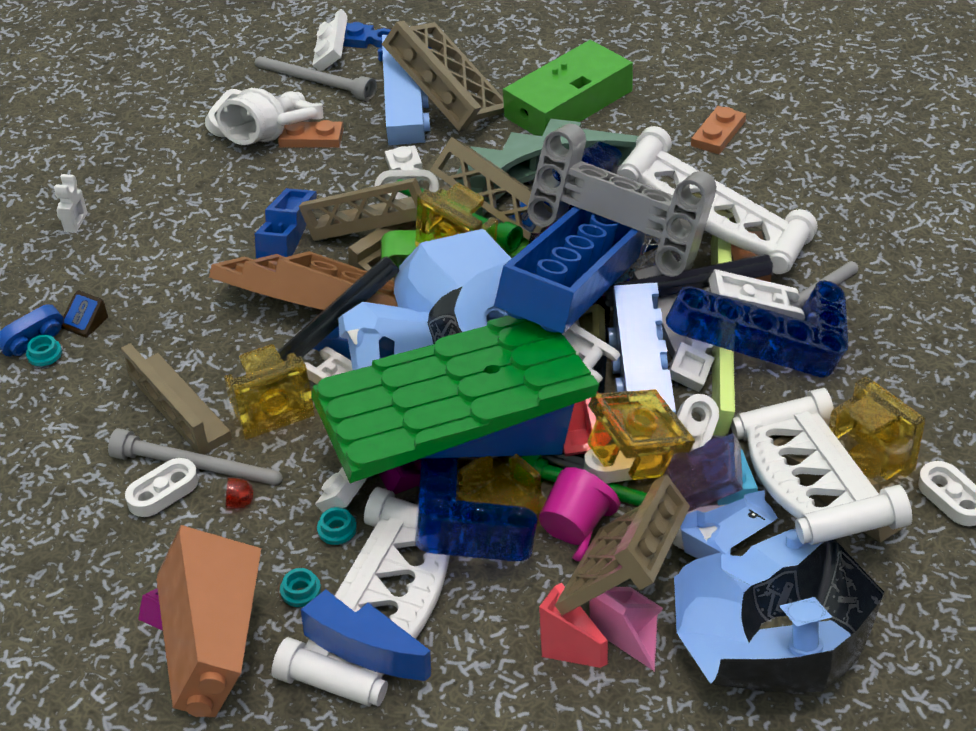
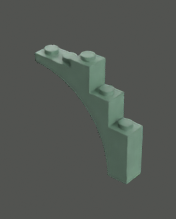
[450,119,639,217]

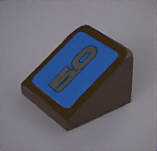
[61,290,108,338]

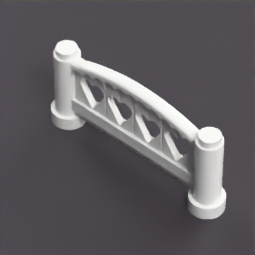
[617,126,818,274]
[731,388,912,545]
[272,487,471,707]

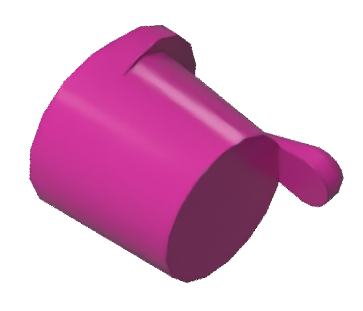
[539,467,621,562]

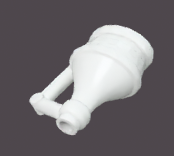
[217,87,324,145]

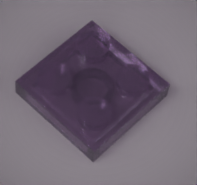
[663,433,743,512]

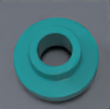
[26,335,62,366]
[317,507,357,545]
[280,568,321,607]

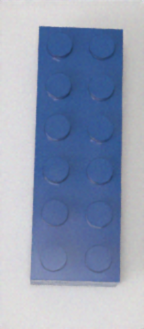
[494,206,646,334]

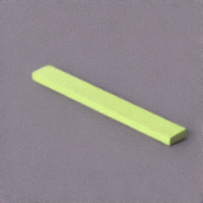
[711,218,735,436]

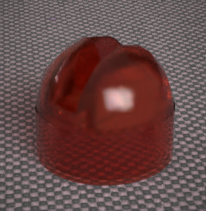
[225,477,253,509]

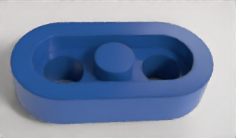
[0,304,63,357]

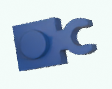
[343,22,391,48]

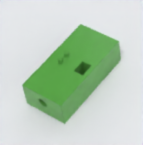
[503,40,633,136]

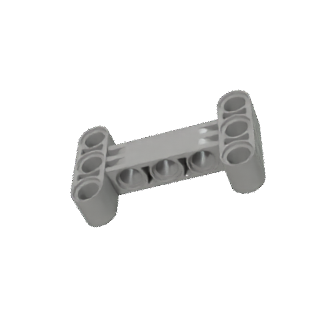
[527,123,717,277]

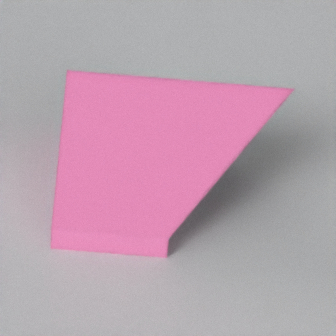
[589,587,663,672]

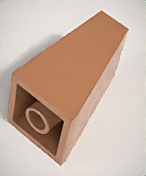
[156,525,262,717]

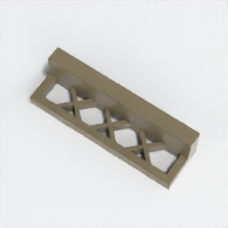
[430,137,560,242]
[299,178,439,241]
[121,343,232,454]

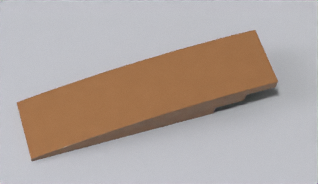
[209,251,398,310]

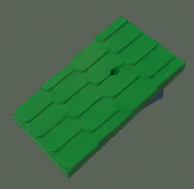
[311,315,599,484]

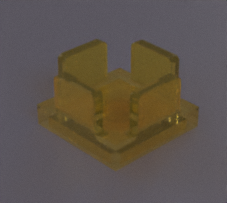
[415,183,498,247]
[224,344,315,440]
[829,376,926,480]
[588,389,695,480]
[444,454,547,555]

